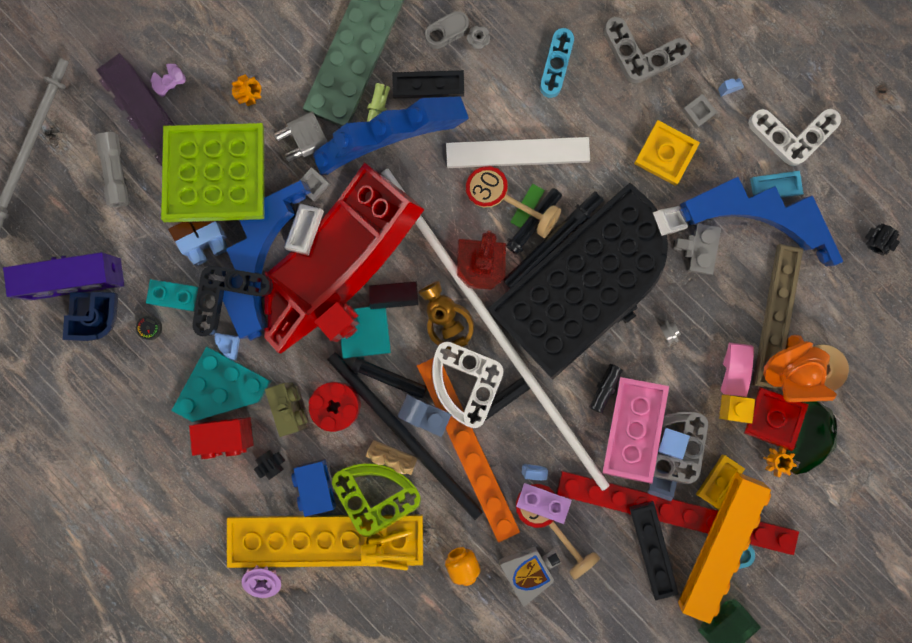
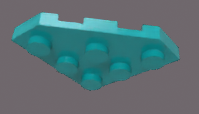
[171,347,271,422]

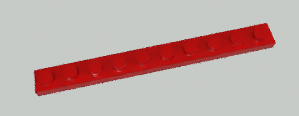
[556,471,799,555]

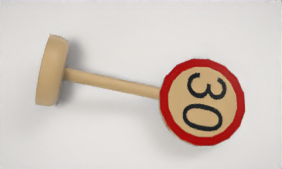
[466,166,561,238]
[516,484,600,580]

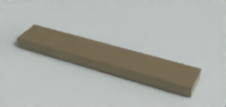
[752,244,803,390]

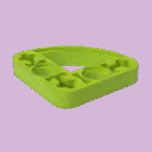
[332,464,421,537]

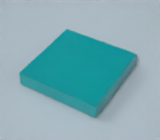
[341,307,391,359]

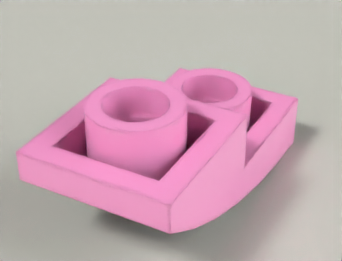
[720,343,754,397]

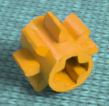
[232,74,261,106]
[763,447,797,478]

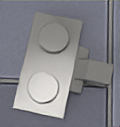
[673,223,721,275]

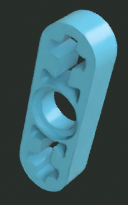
[540,28,574,98]

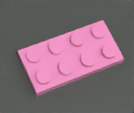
[602,377,669,484]

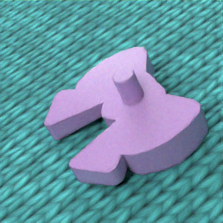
[150,64,186,97]

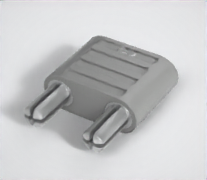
[274,111,328,162]

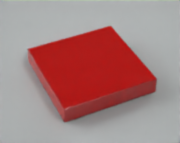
[744,387,809,451]

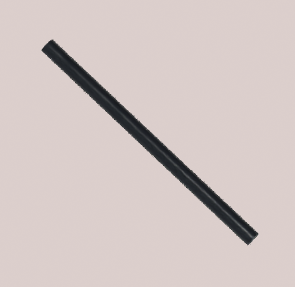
[327,352,483,520]

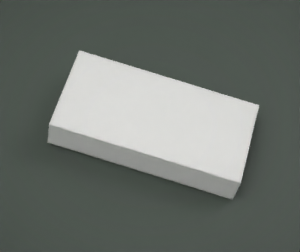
[284,203,324,256]
[653,206,688,236]

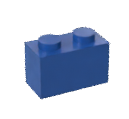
[291,459,336,517]

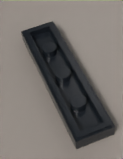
[629,501,679,601]

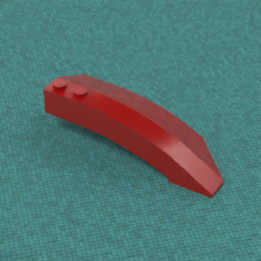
[264,162,425,353]

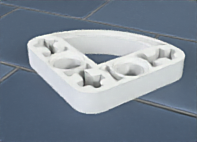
[432,342,504,428]

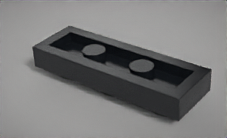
[392,70,464,99]

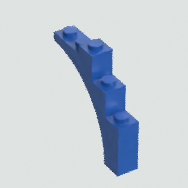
[313,96,469,175]

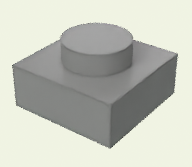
[682,94,717,129]
[299,167,331,202]

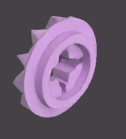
[242,565,281,598]

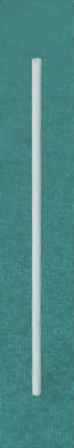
[381,169,610,491]

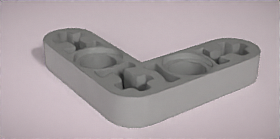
[604,17,691,84]

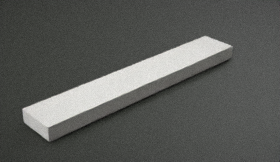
[446,137,590,168]

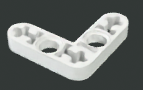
[748,109,841,166]

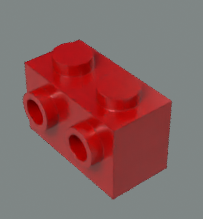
[314,302,359,342]

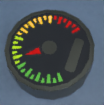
[136,316,162,340]

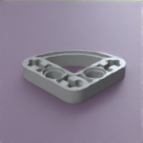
[654,412,708,484]

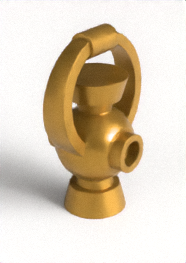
[418,281,474,349]

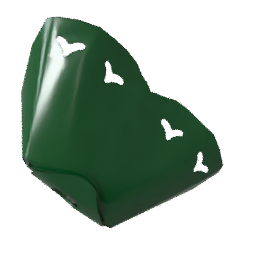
[786,401,837,475]

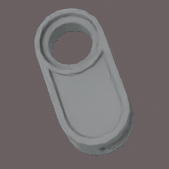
[425,11,469,49]

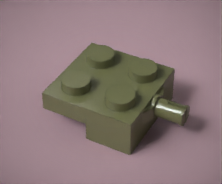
[265,382,309,437]

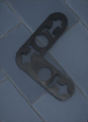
[192,266,273,337]

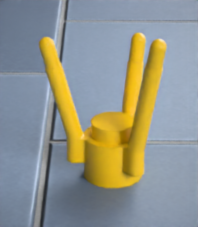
[361,529,416,570]

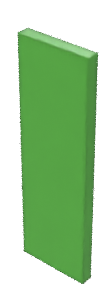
[510,184,545,228]

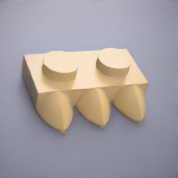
[366,440,418,475]

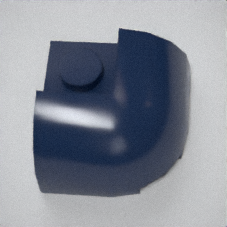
[62,292,118,341]

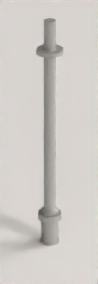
[0,58,69,230]

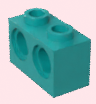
[146,279,205,312]

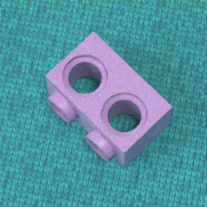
[516,483,572,524]

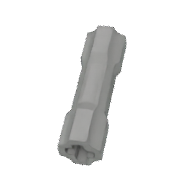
[95,132,130,207]

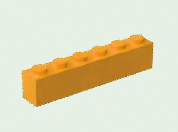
[678,472,771,624]

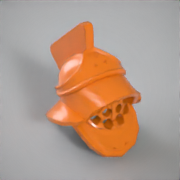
[763,335,837,402]

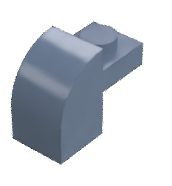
[398,394,452,437]

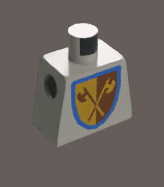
[499,546,561,607]

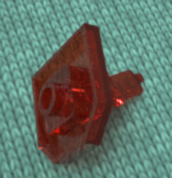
[457,230,506,290]

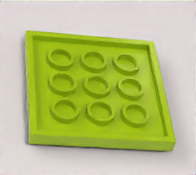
[161,123,264,222]

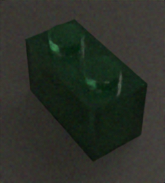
[698,599,761,643]

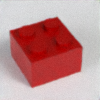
[189,417,254,459]

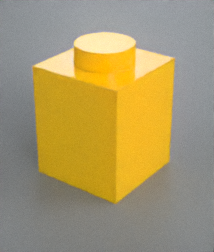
[719,395,755,423]

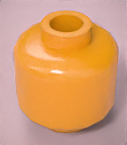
[445,547,481,586]

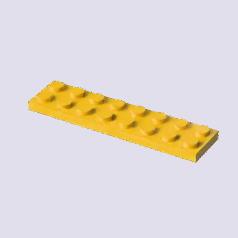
[227,514,423,568]

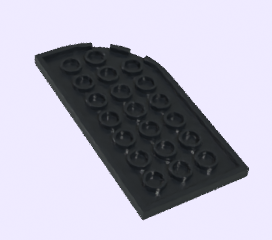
[487,183,668,380]

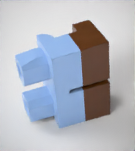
[168,221,227,266]

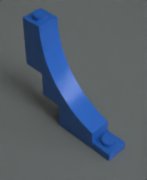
[679,177,843,266]
[223,180,311,341]

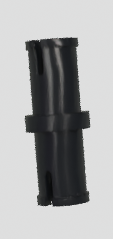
[589,364,623,414]

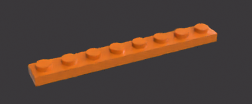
[417,358,520,543]

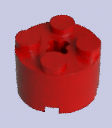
[309,382,361,432]

